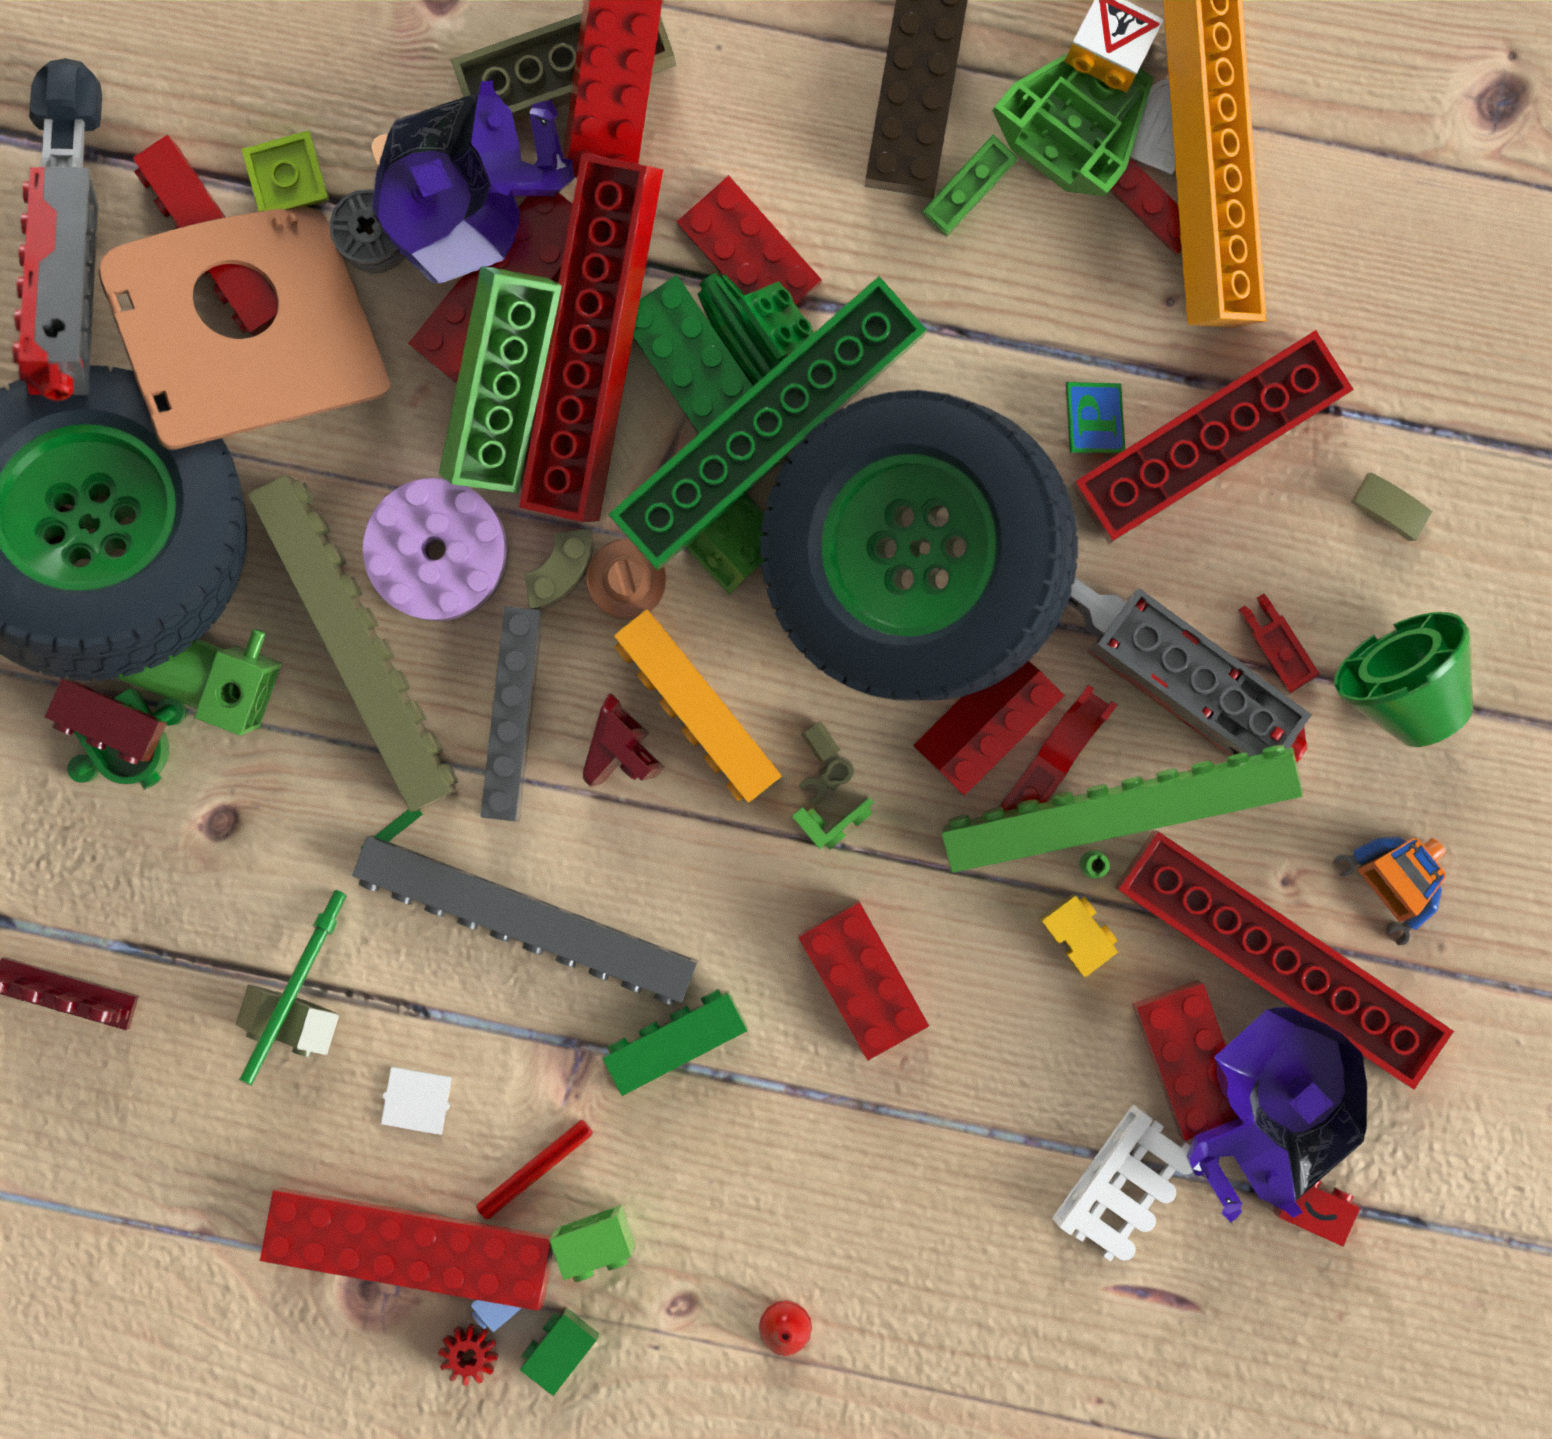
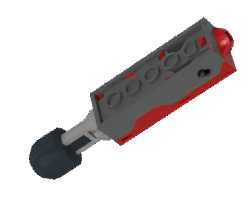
[13,58,102,400]
[1067,578,1312,763]

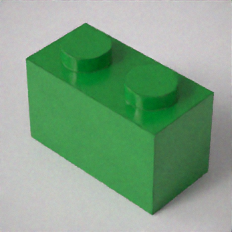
[520,1307,599,1396]

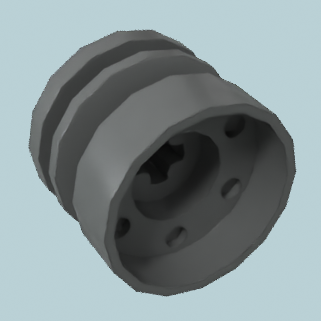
[329,189,405,274]

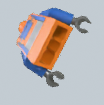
[1333,836,1446,945]

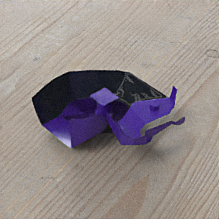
[372,81,574,284]
[1186,1007,1367,1226]

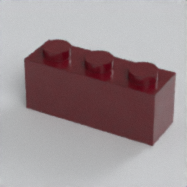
[45,678,167,765]

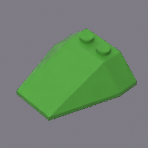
[992,53,1154,196]

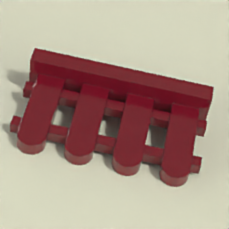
[0,957,139,1030]

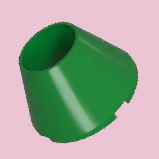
[1334,612,1473,747]

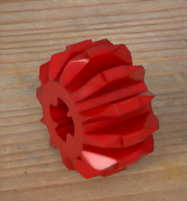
[438,1324,499,1386]

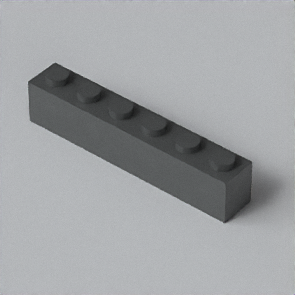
[480,606,543,821]

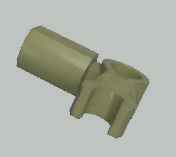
[799,721,854,804]

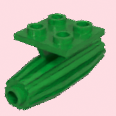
[697,273,814,386]

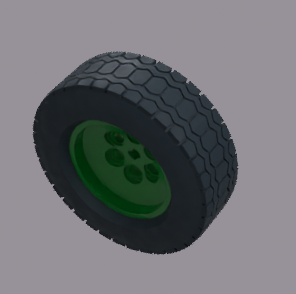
[0,365,247,681]
[761,390,1078,701]

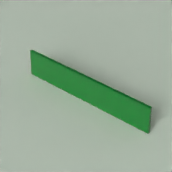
[360,809,423,849]

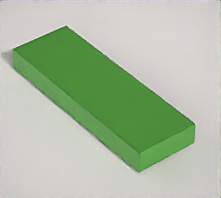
[921,134,1019,237]

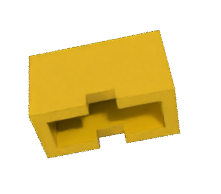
[1039,894,1118,978]

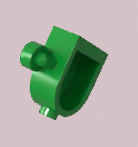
[67,688,187,790]

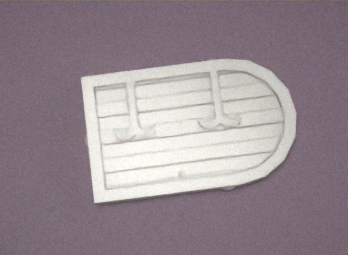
[1130,79,1175,176]

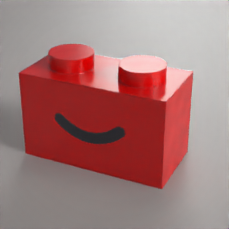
[1273,1180,1361,1247]

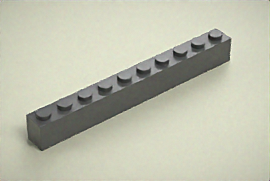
[352,835,698,1006]

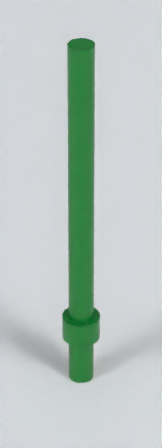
[239,890,347,1086]

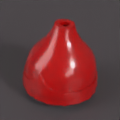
[759,1300,812,1356]

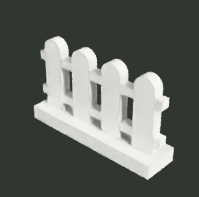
[1052,1104,1193,1261]

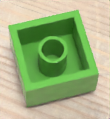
[550,1205,635,1282]

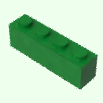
[602,989,748,1096]

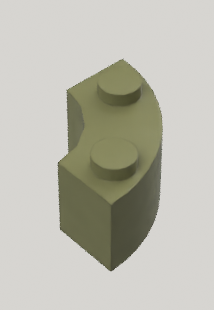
[525,528,594,610]
[236,984,340,1057]

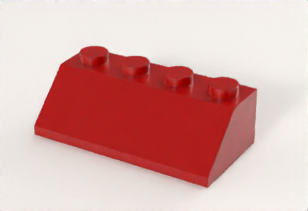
[913,661,1065,796]

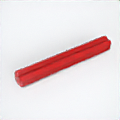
[476,1120,593,1220]

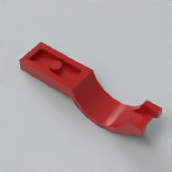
[999,684,1118,811]

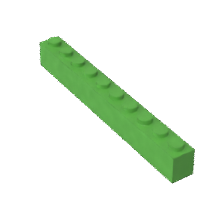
[942,745,1303,873]

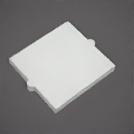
[381,1067,452,1135]

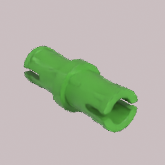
[1080,850,1110,879]

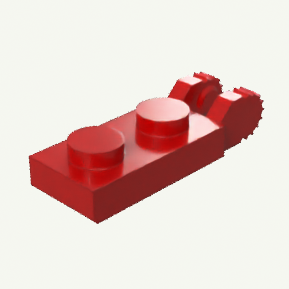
[1238,594,1320,694]

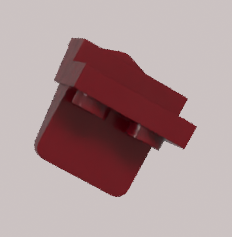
[583,693,665,787]

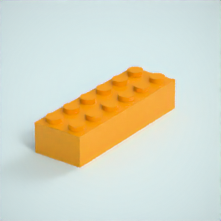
[614,609,782,803]

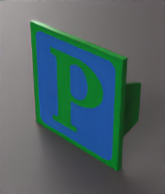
[1065,382,1125,454]

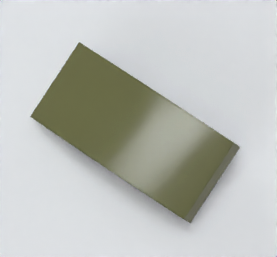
[1351,472,1433,541]

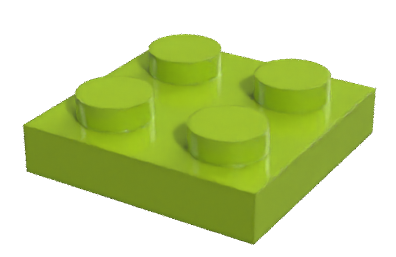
[241,130,330,212]

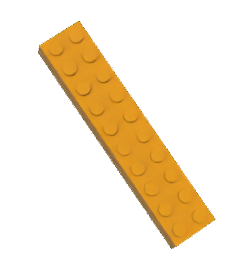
[1163,0,1267,328]

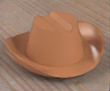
[586,539,667,619]

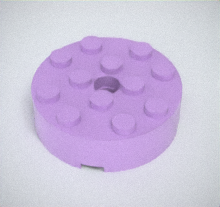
[363,478,508,621]

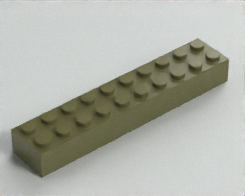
[248,475,459,812]

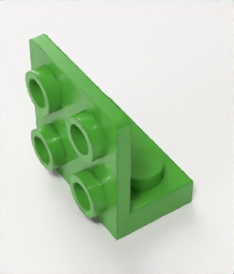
[685,493,764,595]
[792,797,874,850]

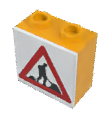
[1064,0,1164,93]

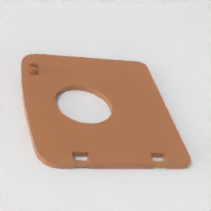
[99,206,390,450]

